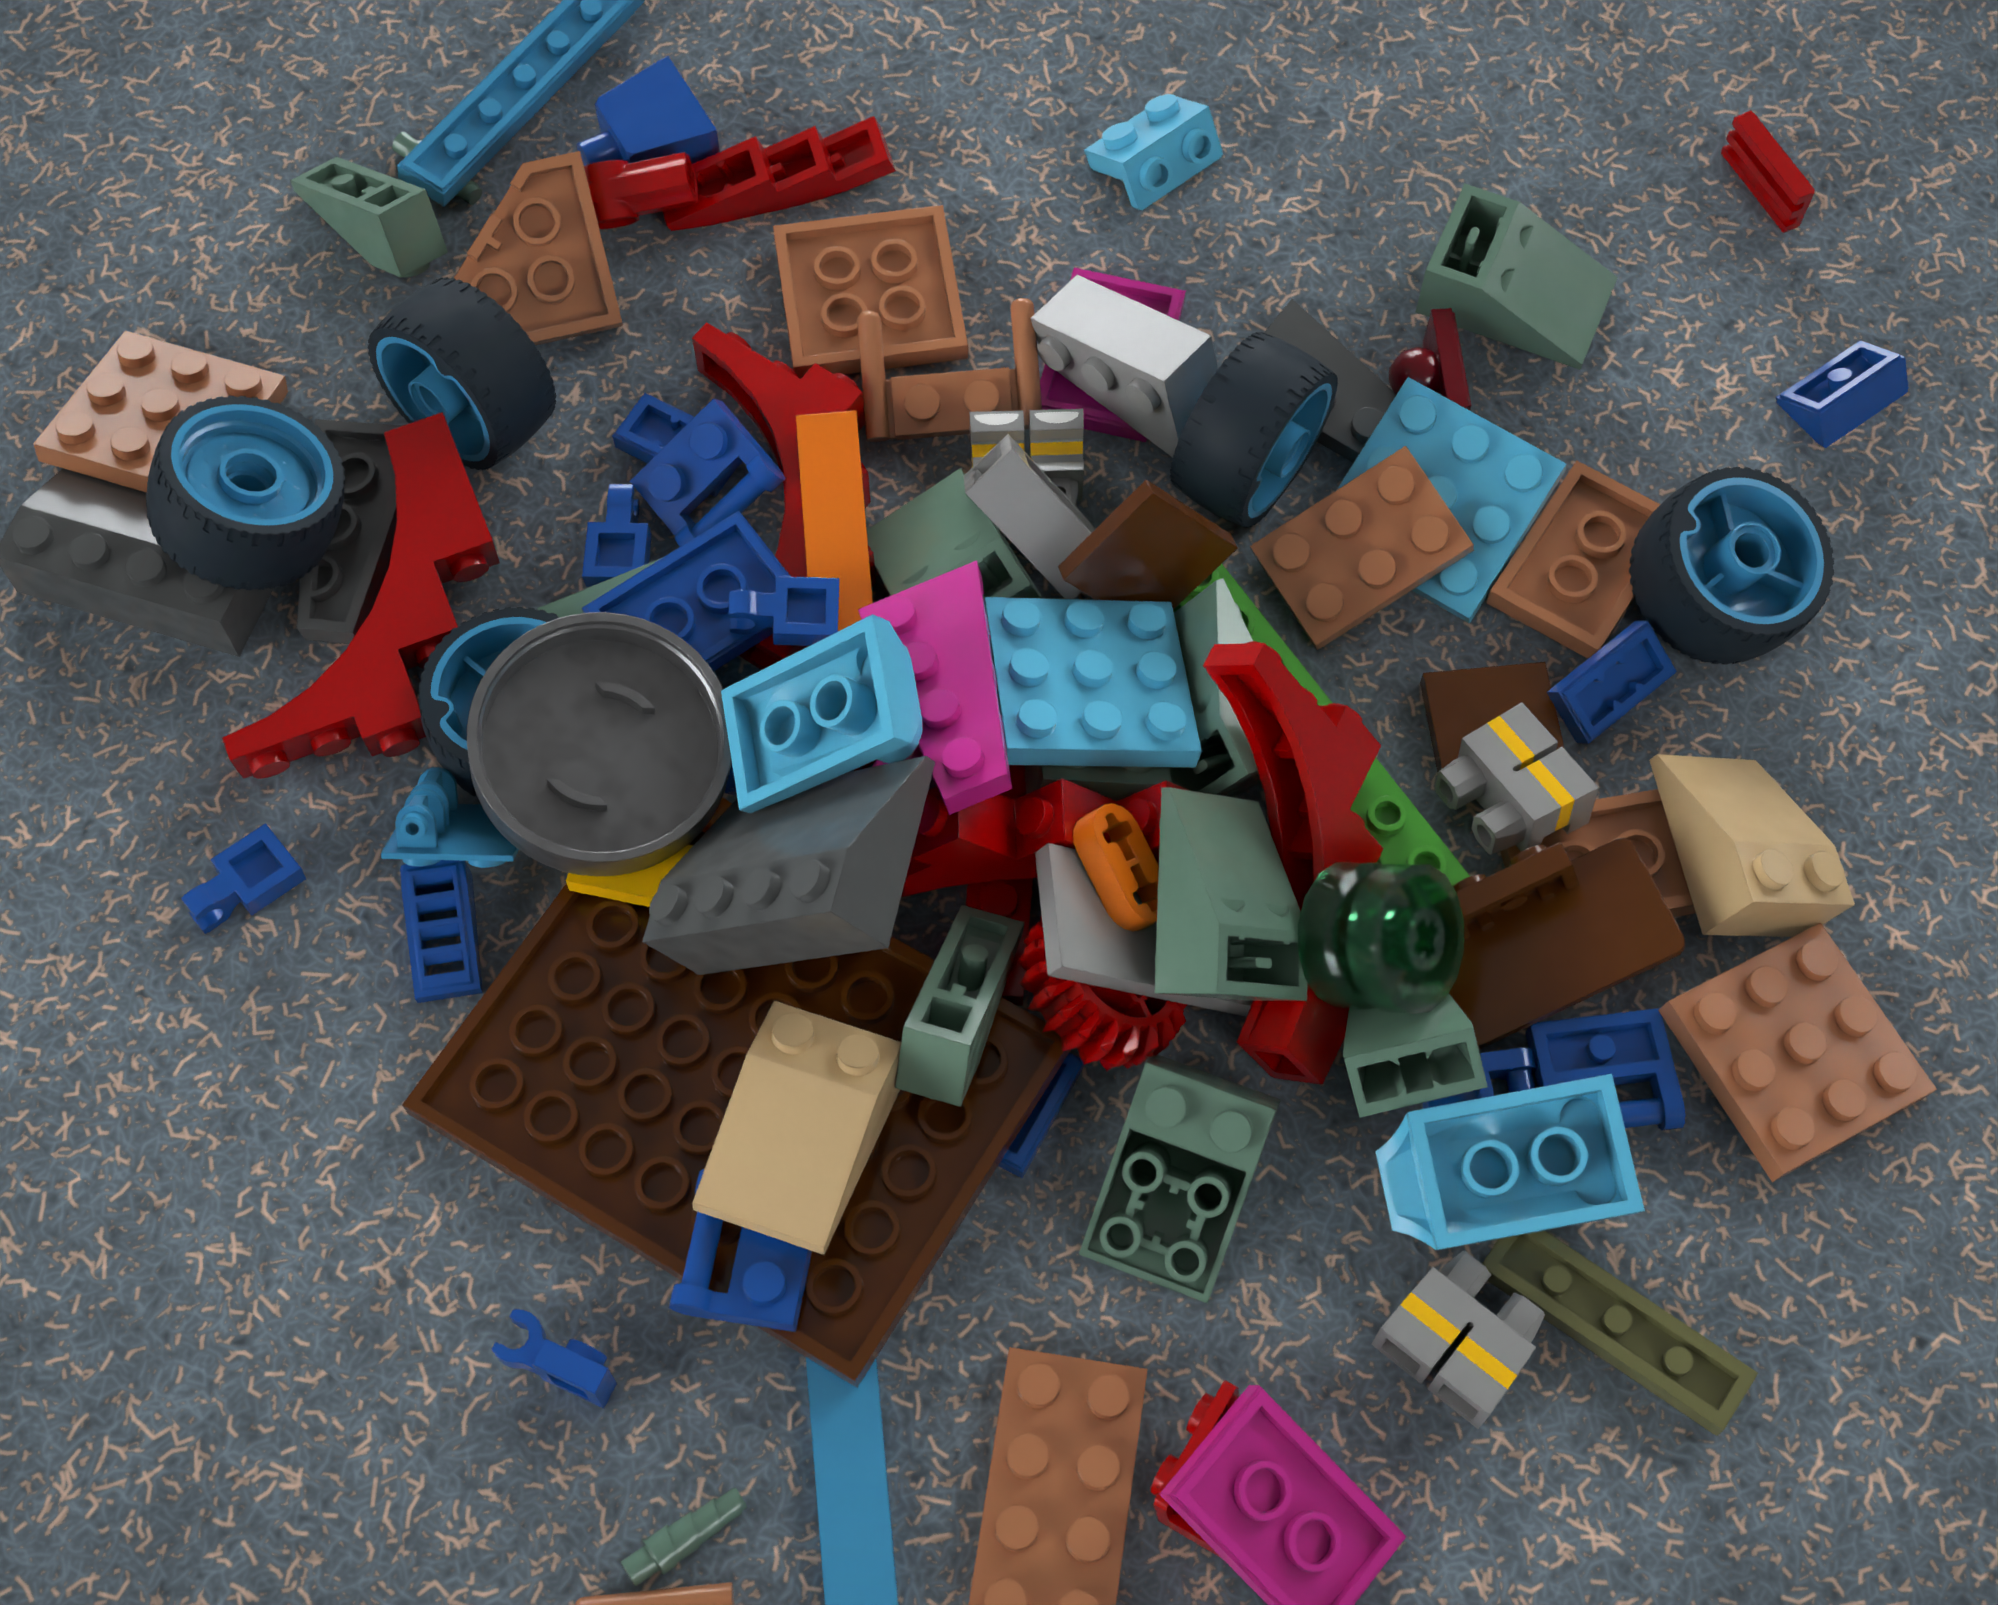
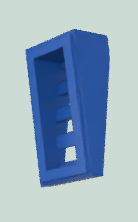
[400,860,483,1003]

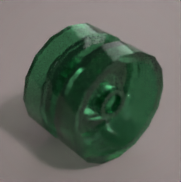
[1298,862,1464,1014]

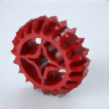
[1018,916,1187,1071]

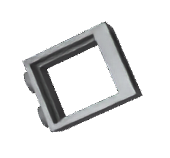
[964,434,1096,599]

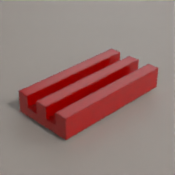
[1721,110,1815,233]

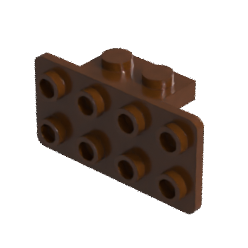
[1393,838,1685,1050]

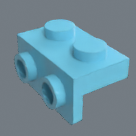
[1084,94,1223,210]

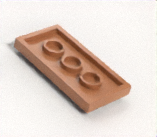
[969,1347,1148,1605]

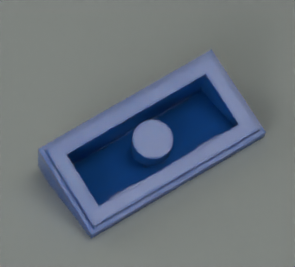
[1776,340,1908,448]

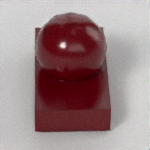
[1389,308,1472,410]

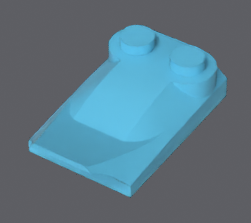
[721,614,922,813]
[1376,1074,1645,1251]

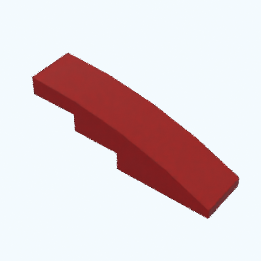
[663,116,896,231]

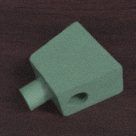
[1343,985,1488,1118]

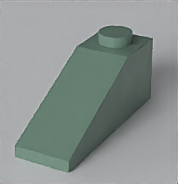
[290,157,448,278]
[895,905,1025,1107]

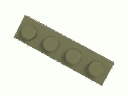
[1482,1231,1758,1436]

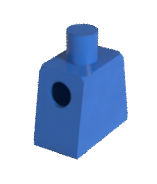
[577,56,720,166]

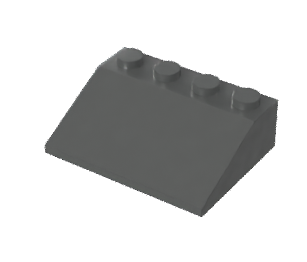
[0,468,273,657]
[642,756,935,975]

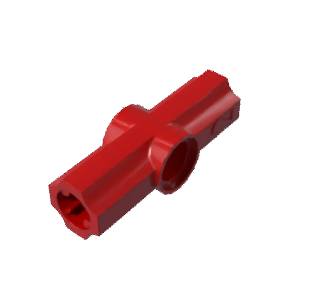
[584,152,699,230]

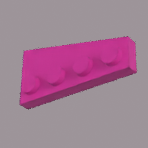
[858,560,1012,815]

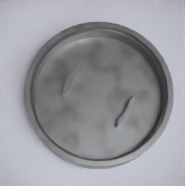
[467,612,732,876]

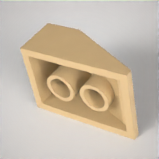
[1649,754,1855,937]
[692,1001,901,1255]

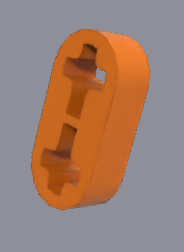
[1073,803,1159,932]

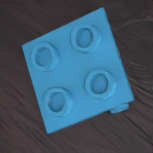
[381,767,519,868]

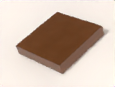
[1058,479,1238,610]
[1420,662,1565,772]

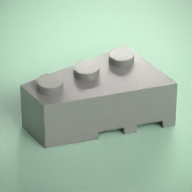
[1030,275,1218,458]

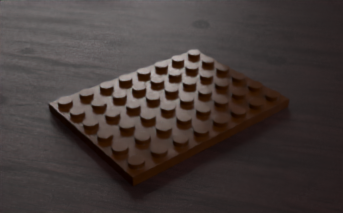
[402,831,1071,1388]

